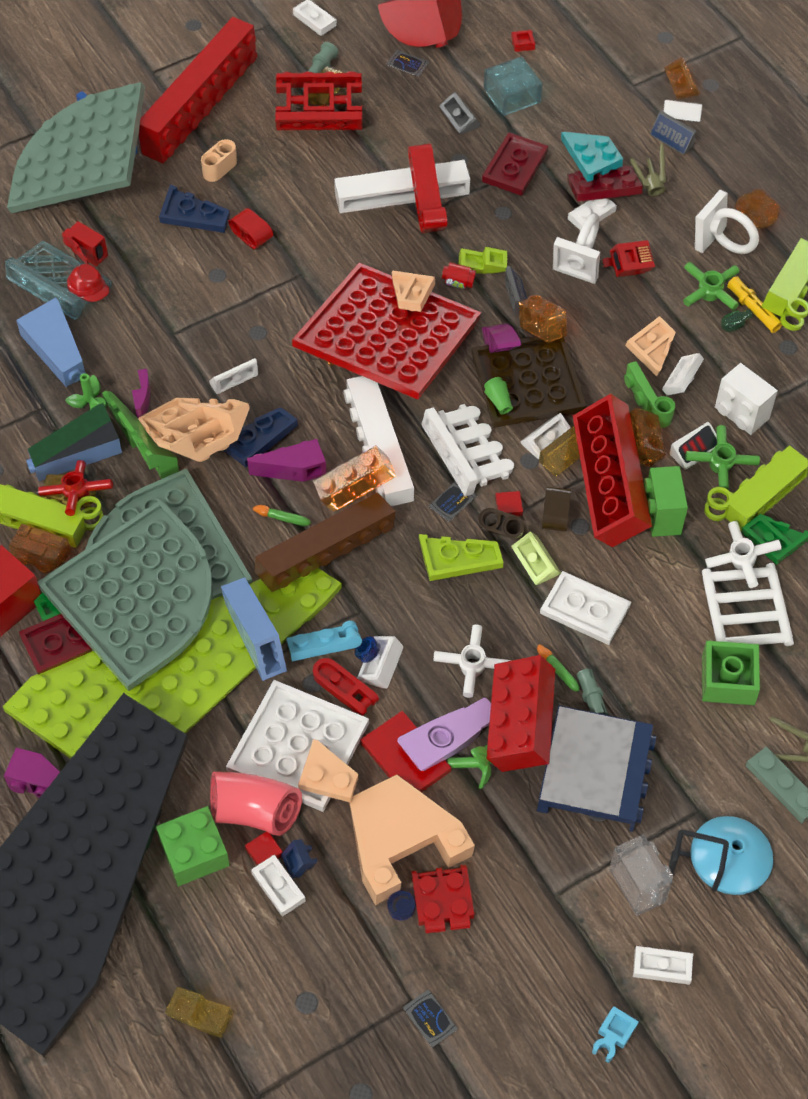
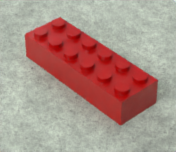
[573,394,652,547]

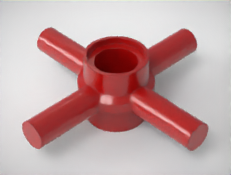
[38,460,113,516]

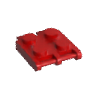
[411,864,474,934]

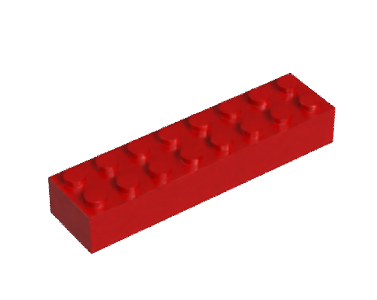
[138,17,257,164]

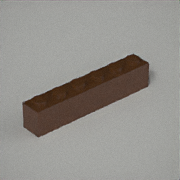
[255,492,396,592]

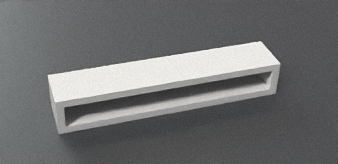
[334,160,470,213]
[344,376,414,506]

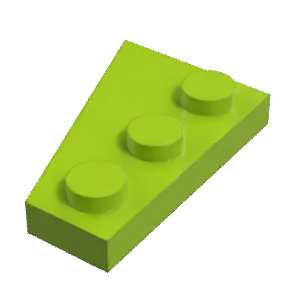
[419,534,504,581]

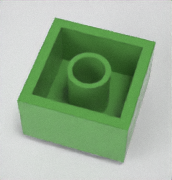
[644,466,688,537]
[702,640,760,705]
[156,806,230,887]

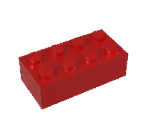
[486,655,556,772]

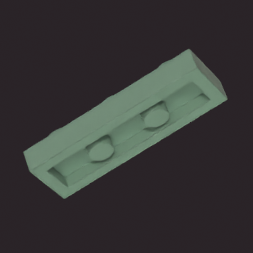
[745,746,808,824]

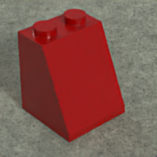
[0,545,41,637]

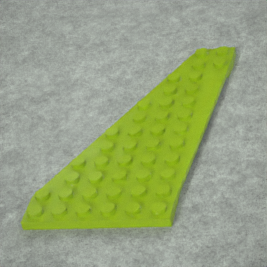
[3,568,342,759]

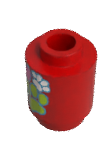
[441,262,476,289]

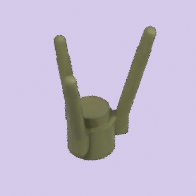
[630,144,667,196]
[770,717,808,763]

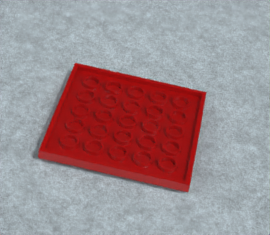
[292,262,481,400]

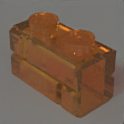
[9,524,71,573]

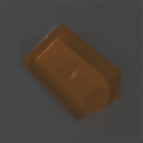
[664,57,700,99]

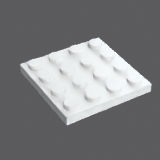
[226,680,369,812]

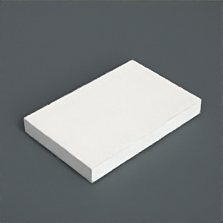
[540,571,631,645]

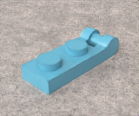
[286,621,362,661]

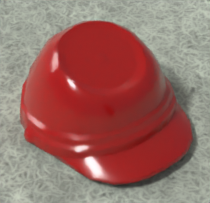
[67,264,110,302]

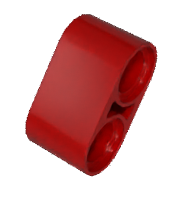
[228,208,273,249]

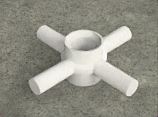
[705,521,781,588]
[433,625,512,698]

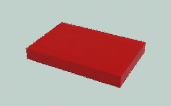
[360,711,451,793]

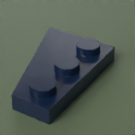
[159,184,230,233]
[223,407,298,467]

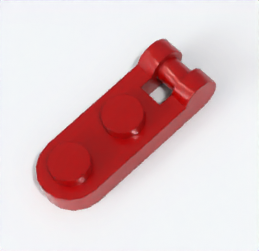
[313,658,379,716]

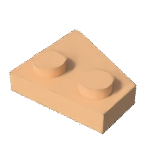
[392,271,435,312]
[625,316,676,376]
[298,739,358,803]

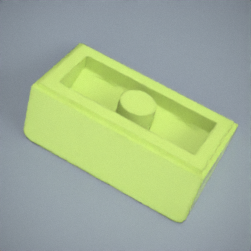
[511,531,561,585]

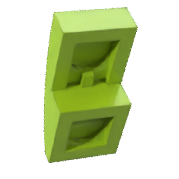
[459,247,507,274]

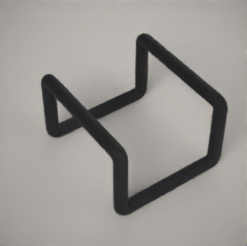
[667,829,729,892]

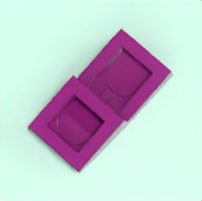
[132,368,151,418]

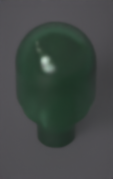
[721,309,752,332]

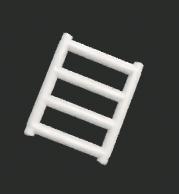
[702,563,794,646]

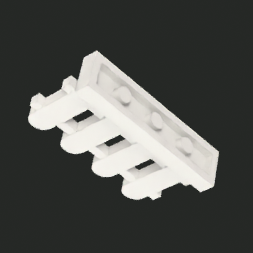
[422,404,514,497]

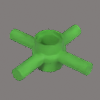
[683,262,739,310]
[685,425,760,490]

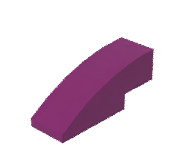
[482,323,521,353]

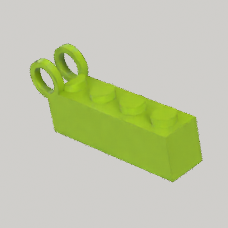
[762,238,808,331]
[704,445,808,531]
[0,484,103,548]

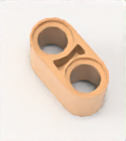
[201,139,237,182]

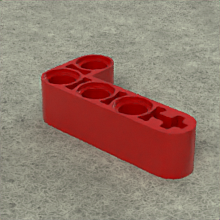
[408,143,447,233]

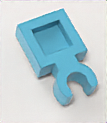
[592,1006,638,1063]

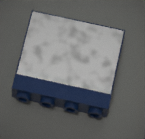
[537,705,656,832]

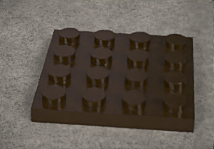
[471,332,587,428]

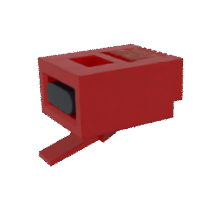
[62,221,108,267]
[602,240,655,277]

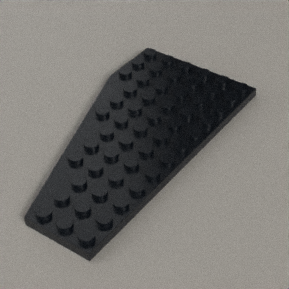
[0,693,188,1057]

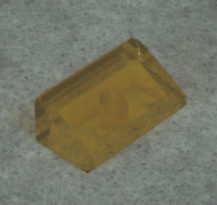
[539,426,580,476]

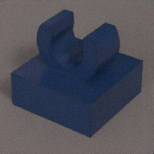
[281,839,318,878]

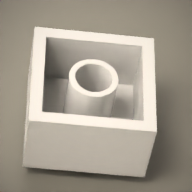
[715,363,778,435]

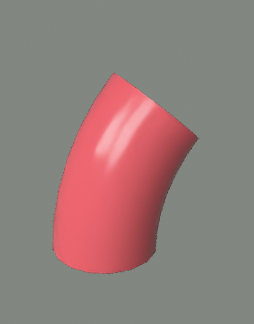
[210,772,302,836]

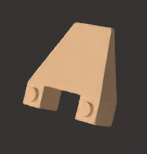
[349,775,475,905]

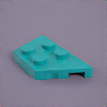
[561,132,623,182]

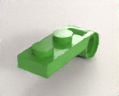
[624,361,675,428]

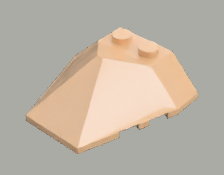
[138,398,250,462]

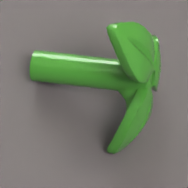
[65,373,107,409]
[448,745,492,789]

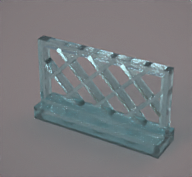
[5,241,112,320]

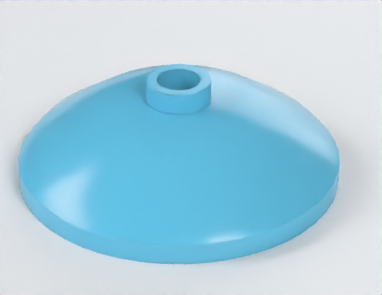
[691,816,773,895]

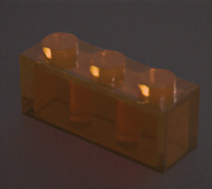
[313,445,396,512]

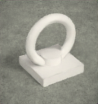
[695,190,759,254]
[553,213,600,284]

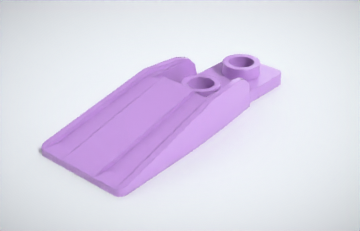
[398,698,491,771]

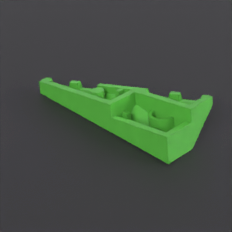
[102,391,179,479]

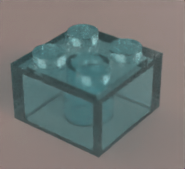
[484,56,542,116]

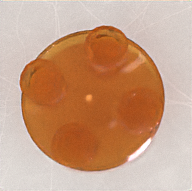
[735,189,780,228]

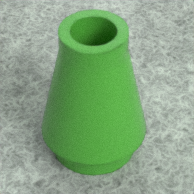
[484,377,513,414]

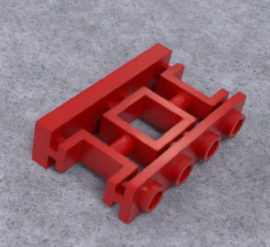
[275,71,362,130]

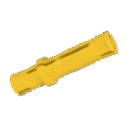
[727,276,783,333]

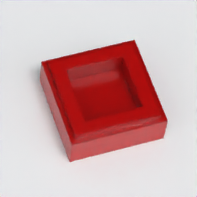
[511,30,536,52]
[495,491,523,517]
[245,832,283,866]

